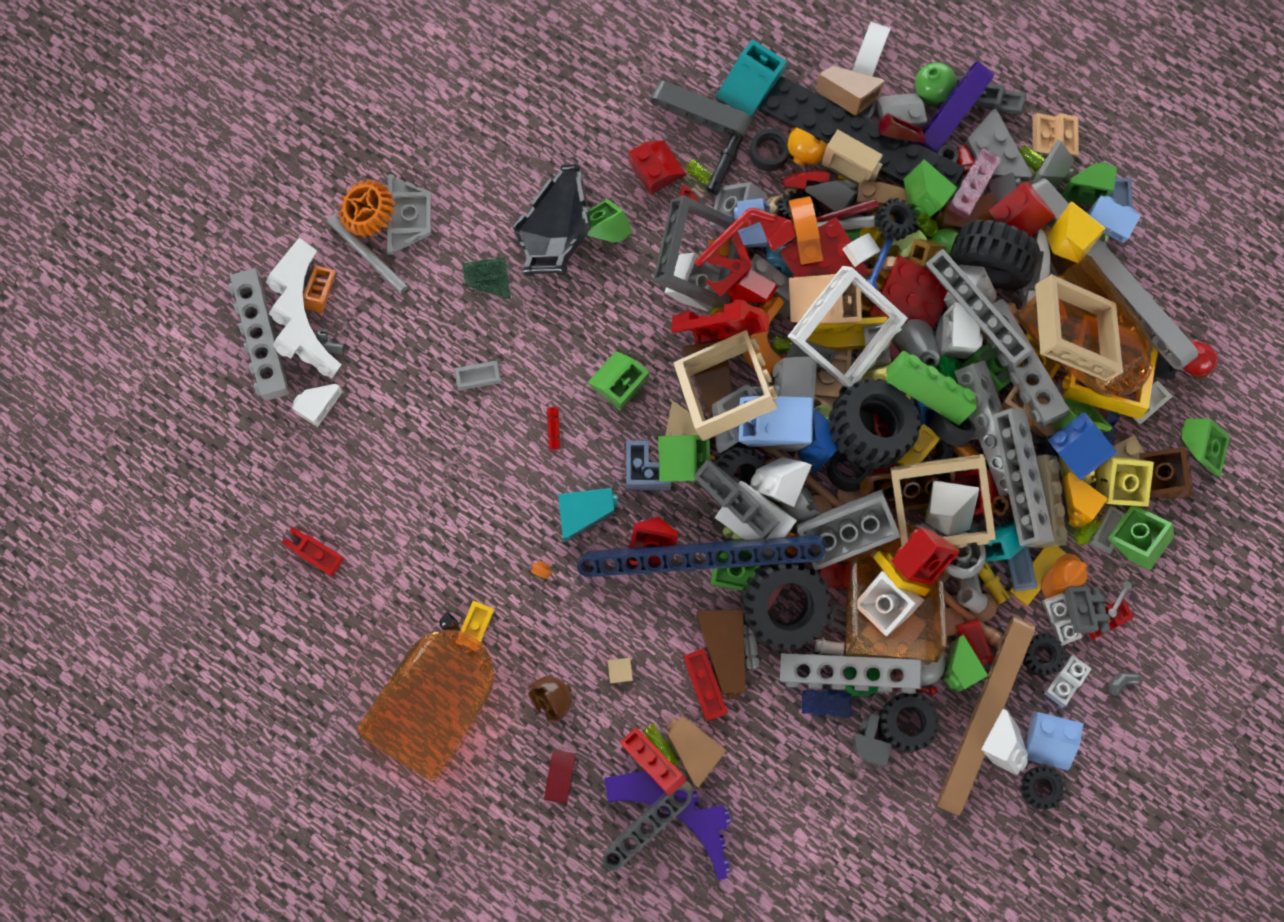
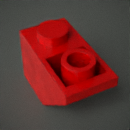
[726,269,778,304]

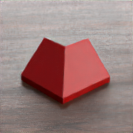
[628,516,679,565]

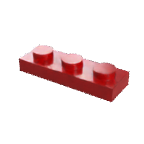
[683,648,728,722]

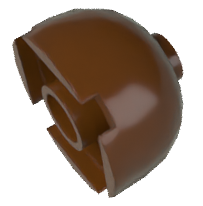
[528,676,572,724]

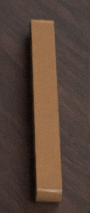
[936,616,1035,816]

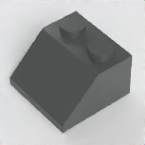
[805,179,858,211]

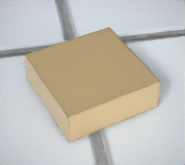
[607,658,633,684]

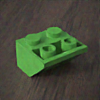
[587,351,649,411]
[658,435,710,482]

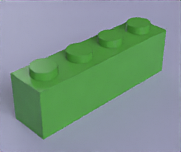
[887,350,976,425]

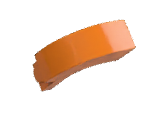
[788,196,823,265]
[742,296,785,374]

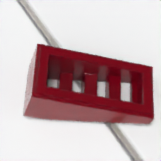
[878,113,926,143]

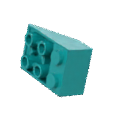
[715,39,787,117]

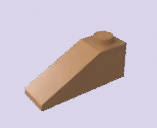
[857,181,908,213]

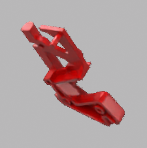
[694,207,796,297]

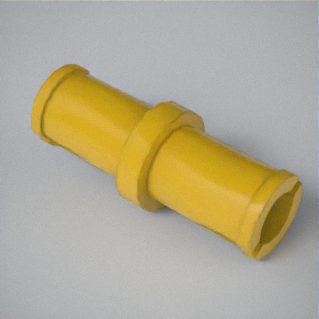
[978,562,1010,605]

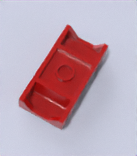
[671,300,769,344]

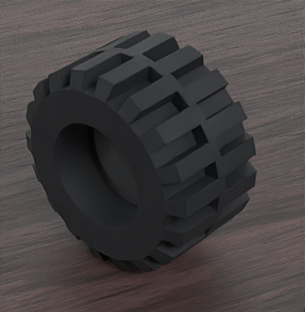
[710,446,766,486]
[878,693,940,752]

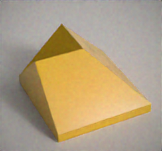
[1046,202,1106,263]

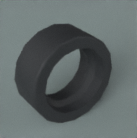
[749,128,789,172]
[930,413,976,447]
[827,450,872,492]

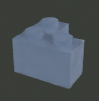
[626,441,671,490]

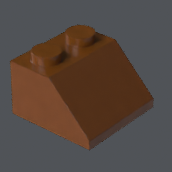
[1139,447,1194,499]

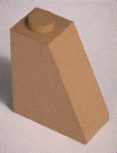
[816,66,885,115]
[667,716,726,789]

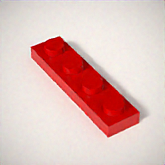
[619,727,687,796]

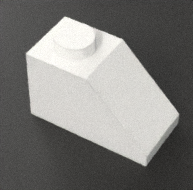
[292,384,343,427]

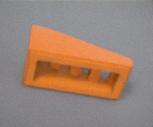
[303,265,336,313]

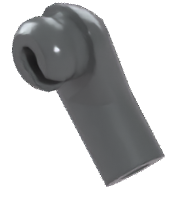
[316,330,344,355]
[1108,673,1140,696]

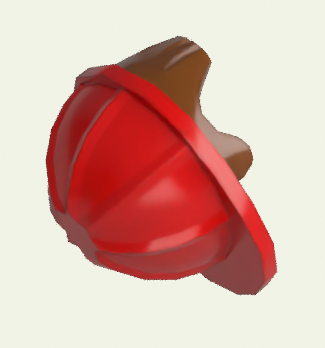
[1182,340,1218,379]

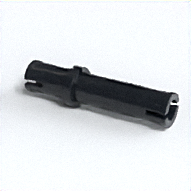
[706,133,743,195]

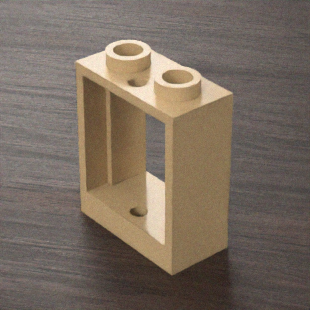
[821,129,883,185]

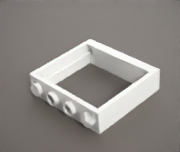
[787,266,908,388]

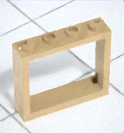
[1035,274,1123,381]
[673,330,778,441]
[890,454,996,548]

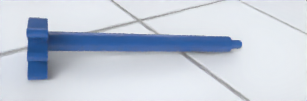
[862,218,900,297]

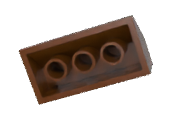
[860,471,955,513]

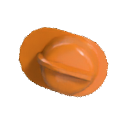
[1041,554,1088,599]

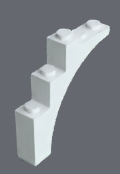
[266,238,342,379]

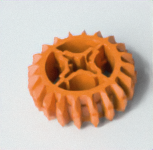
[338,179,396,238]

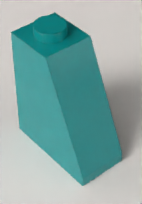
[558,488,618,542]
[983,520,1026,562]

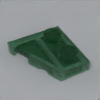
[462,257,511,299]

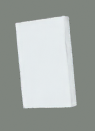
[715,480,797,555]

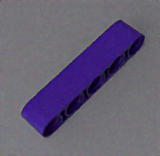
[915,61,994,153]

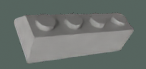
[769,357,817,452]
[797,490,901,571]

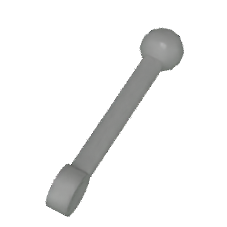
[1108,581,1132,617]

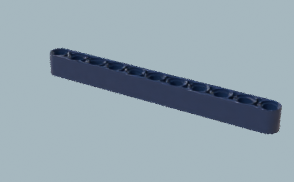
[577,535,826,577]

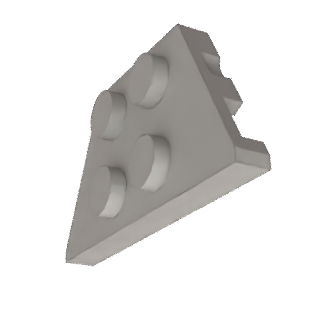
[966,109,1033,181]
[387,174,431,254]
[712,384,761,453]

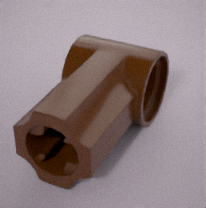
[991,496,1014,521]

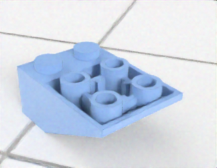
[1087,196,1141,243]
[739,396,813,448]

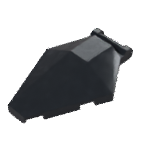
[513,164,591,277]

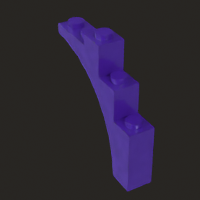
[604,771,731,880]

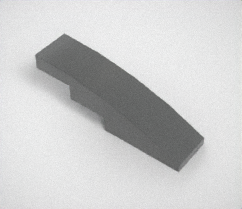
[956,75,1026,115]
[693,459,780,539]

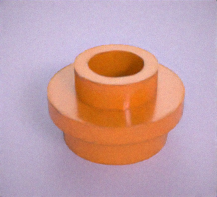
[531,560,553,579]

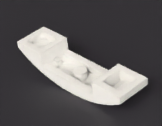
[852,22,890,76]
[1021,230,1050,318]

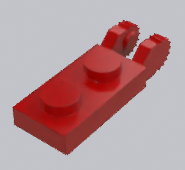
[281,527,345,577]

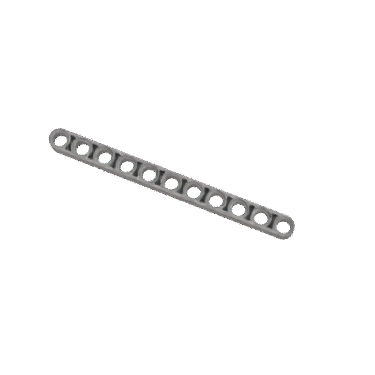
[1032,178,1198,370]

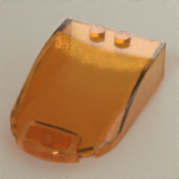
[1014,256,1153,397]
[846,521,947,663]
[356,630,494,785]

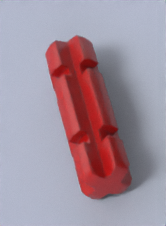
[547,407,560,450]

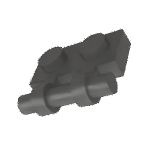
[1064,587,1111,633]

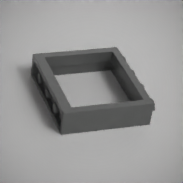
[653,196,740,308]

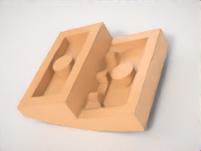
[1032,113,1079,157]

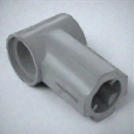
[957,574,988,613]

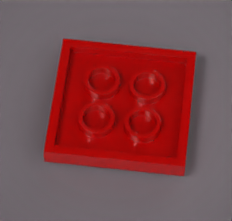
[779,217,870,278]
[867,255,948,328]

